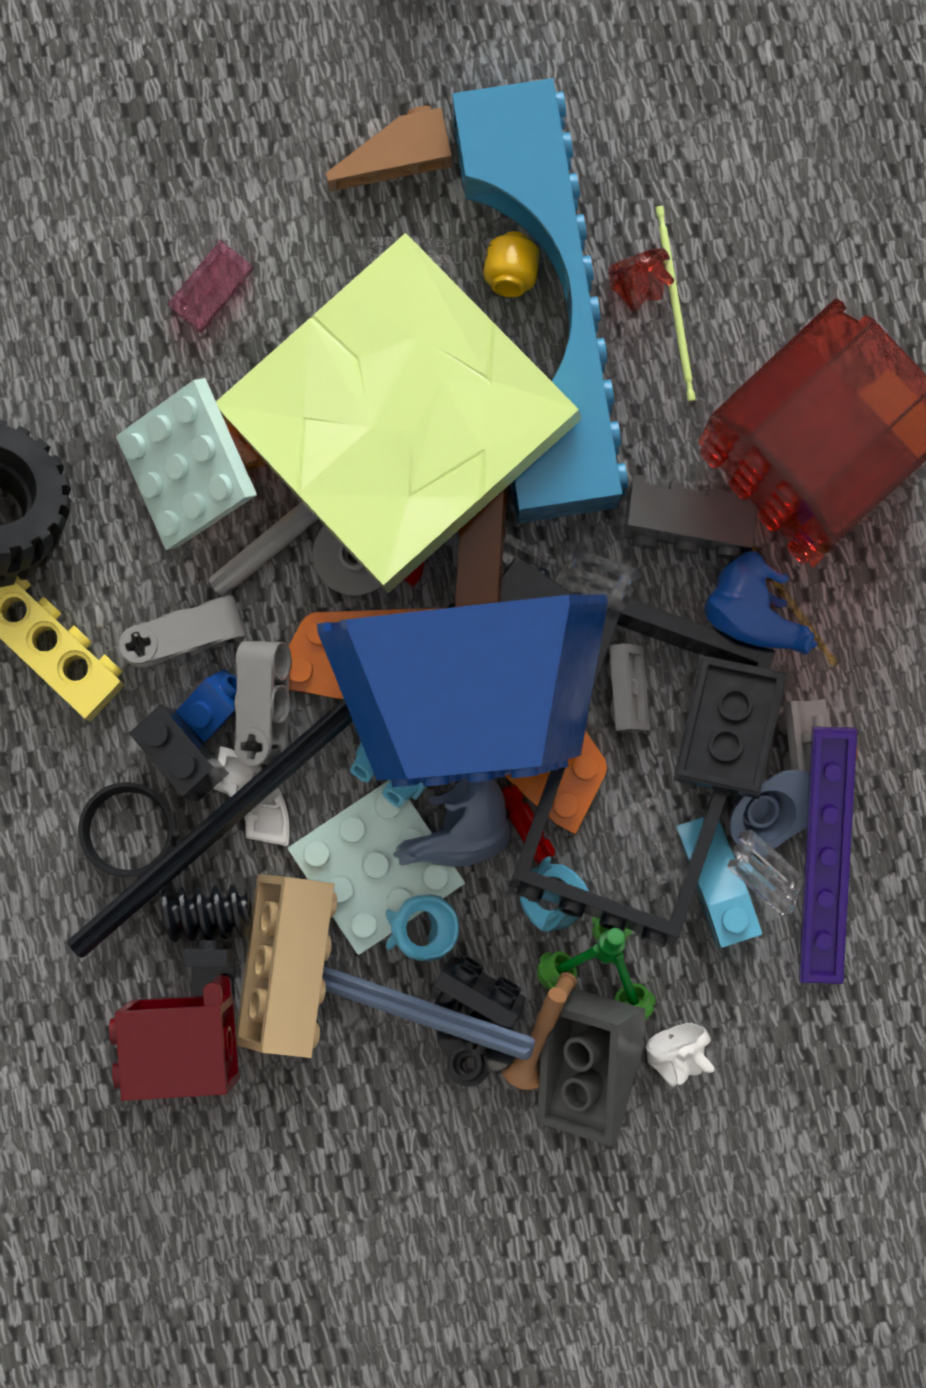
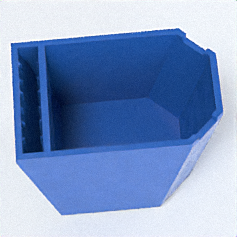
[317,594,608,787]

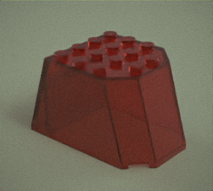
[698,298,926,568]

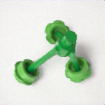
[537,917,656,1020]

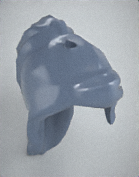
[393,779,511,866]

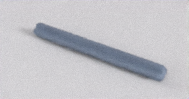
[322,966,535,1060]

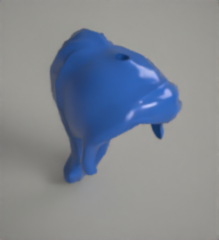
[704,551,818,656]

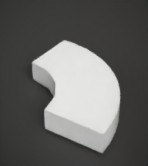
[213,746,290,846]

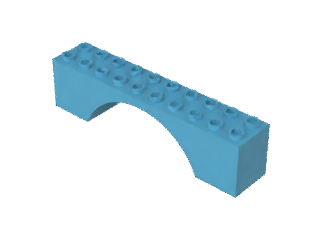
[452,78,628,524]

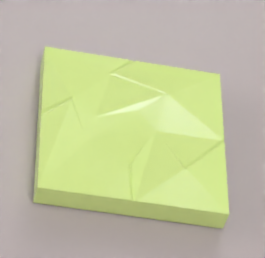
[216,233,581,593]

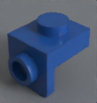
[175,669,237,742]

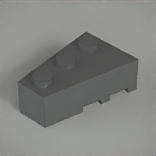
[623,474,758,559]

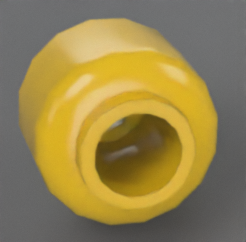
[483,231,541,297]

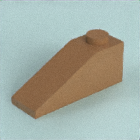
[326,106,452,192]

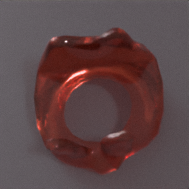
[607,248,674,311]

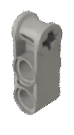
[119,596,246,668]
[234,641,292,766]

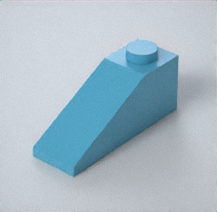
[676,817,763,948]

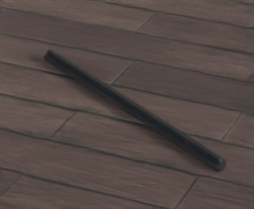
[67,603,455,958]

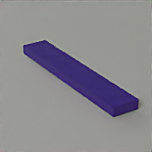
[799,726,857,984]

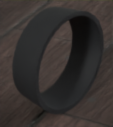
[78,782,173,877]

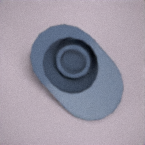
[730,769,809,854]

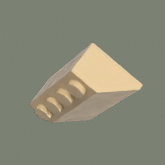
[236,874,337,1058]

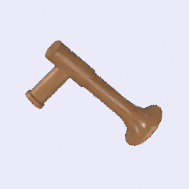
[502,972,577,1090]

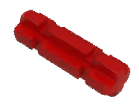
[502,784,555,864]

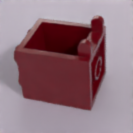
[109,974,240,1101]

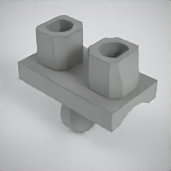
[778,699,829,772]

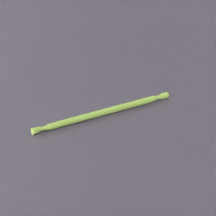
[655,206,696,402]

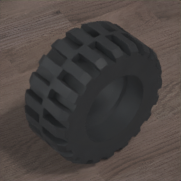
[0,420,72,587]

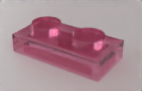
[167,240,254,334]

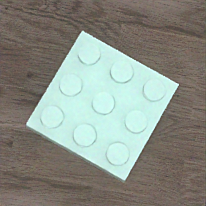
[116,378,257,550]
[287,780,466,955]

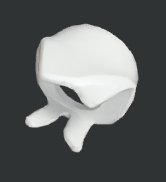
[645,1023,714,1087]

